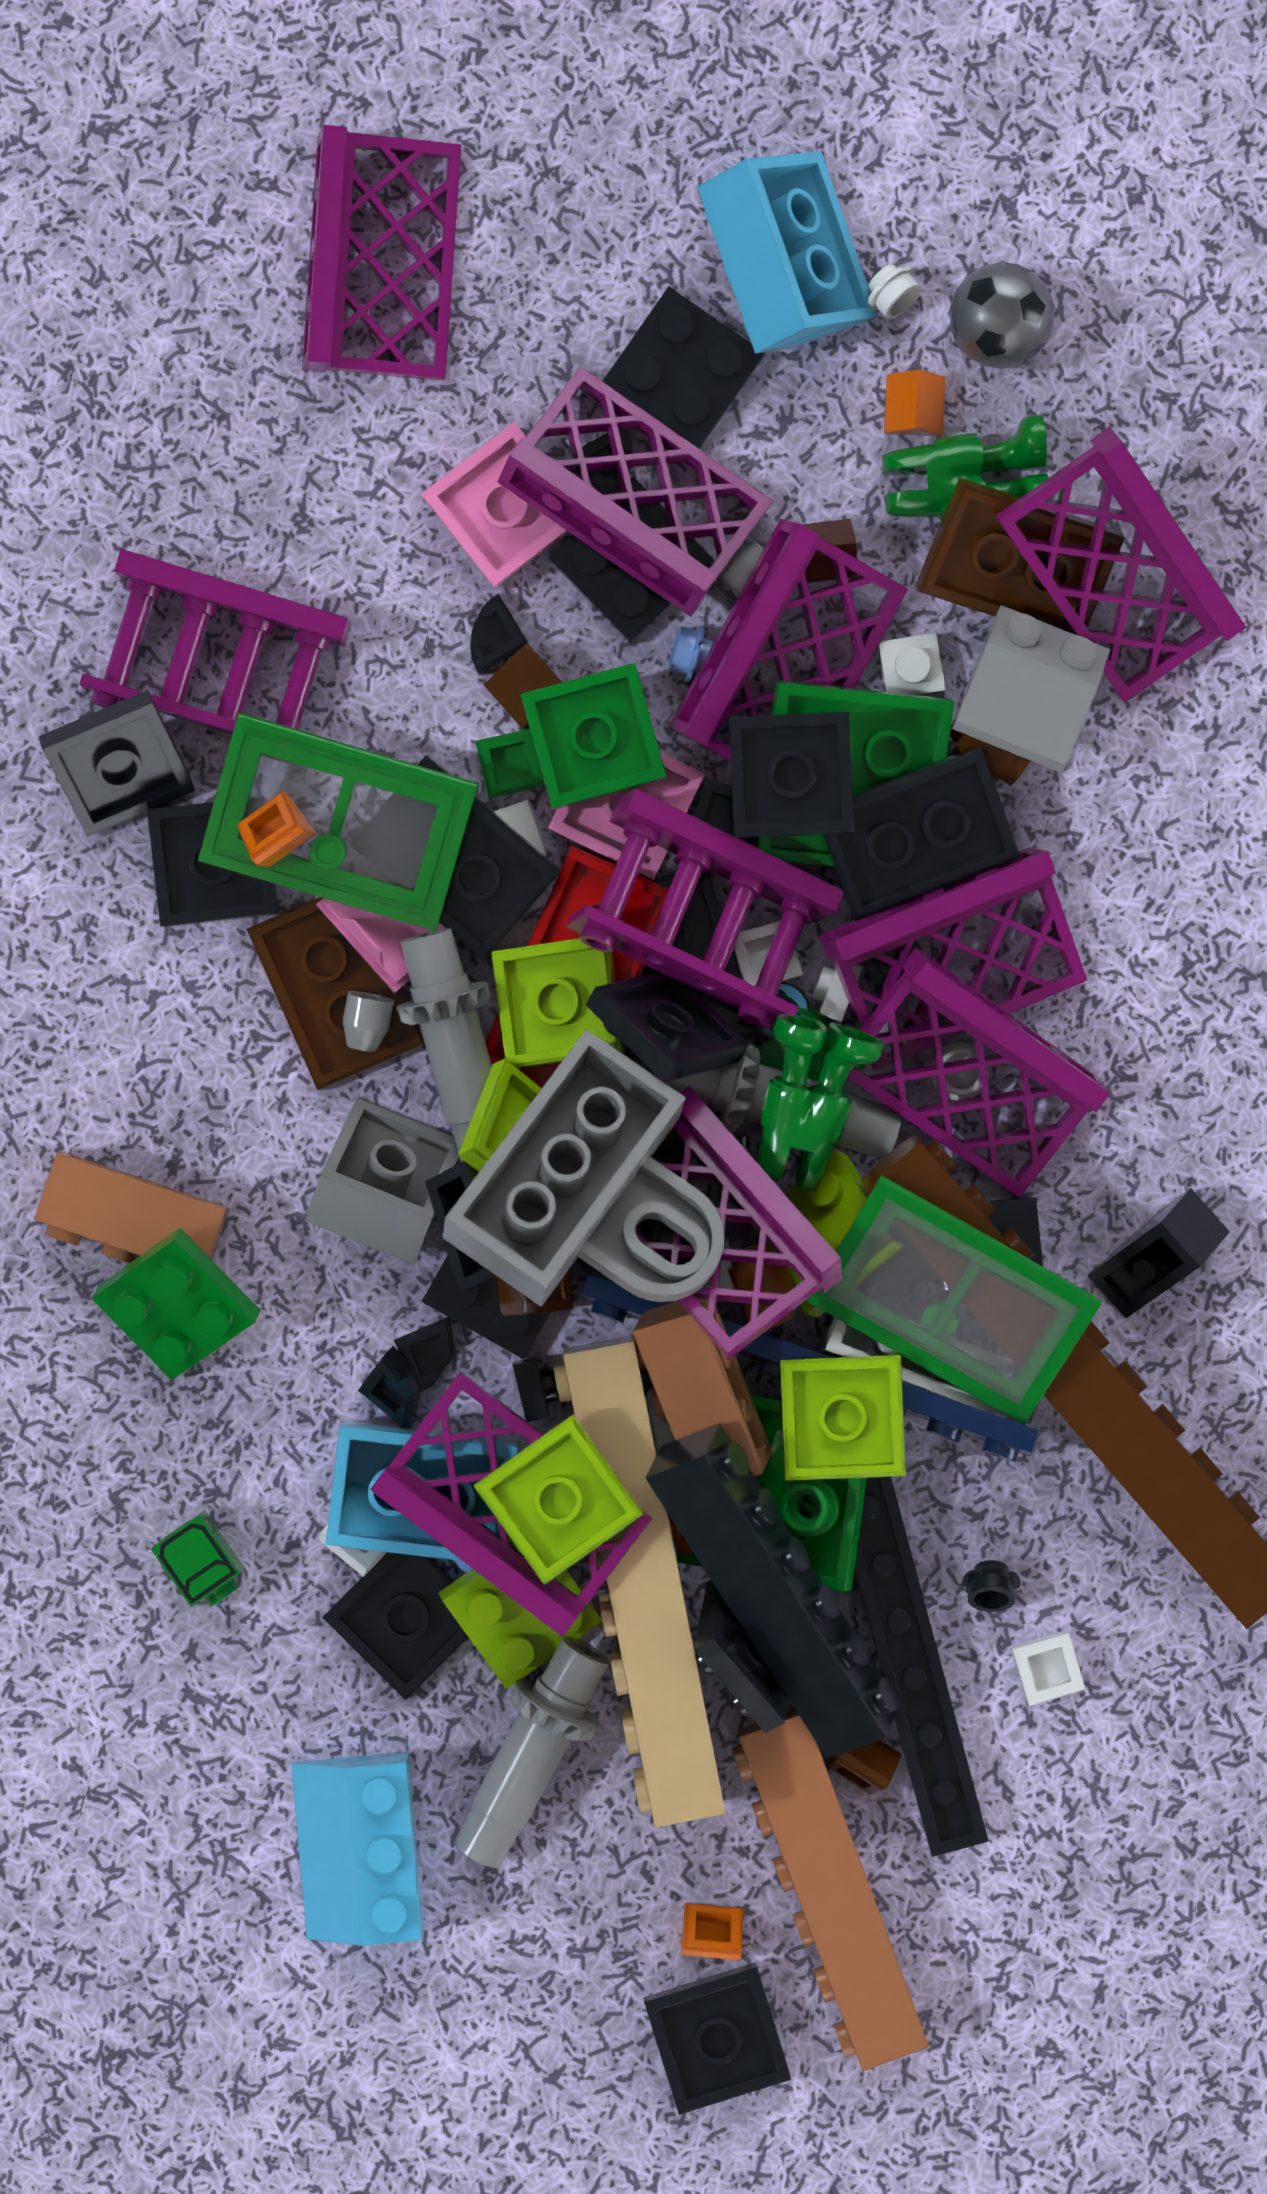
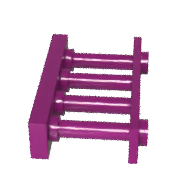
[79,549,351,765]
[566,788,844,1029]

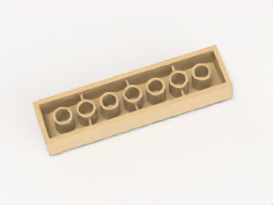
[554,1335,726,1828]

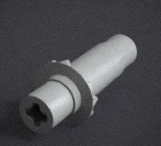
[396,927,492,1162]
[662,1042,901,1159]
[454,1636,610,1868]

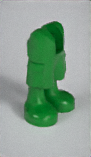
[882,415,1051,520]
[757,1014,884,1190]

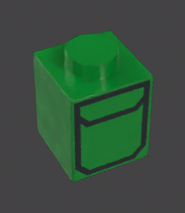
[151,1510,244,1607]

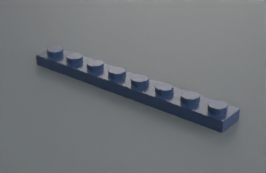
[581,1277,1040,1462]

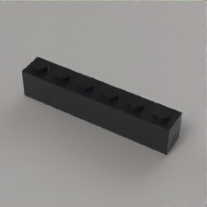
[645,1423,900,1758]

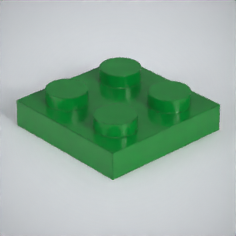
[520,663,667,810]
[91,1228,260,1380]

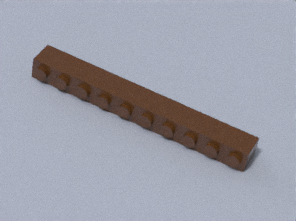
[860,1133,1267,1629]

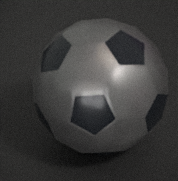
[949,262,1054,369]

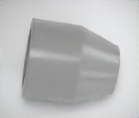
[714,541,764,604]
[342,991,394,1052]

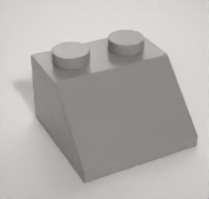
[952,605,1110,773]
[305,1097,459,1265]

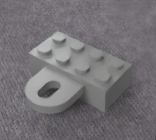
[442,1029,724,1307]

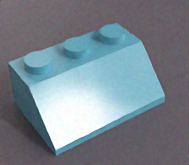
[697,151,879,354]
[325,1421,519,1561]
[291,1752,424,1946]

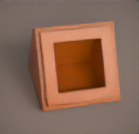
[884,369,945,437]
[237,791,317,868]
[680,1903,743,1960]

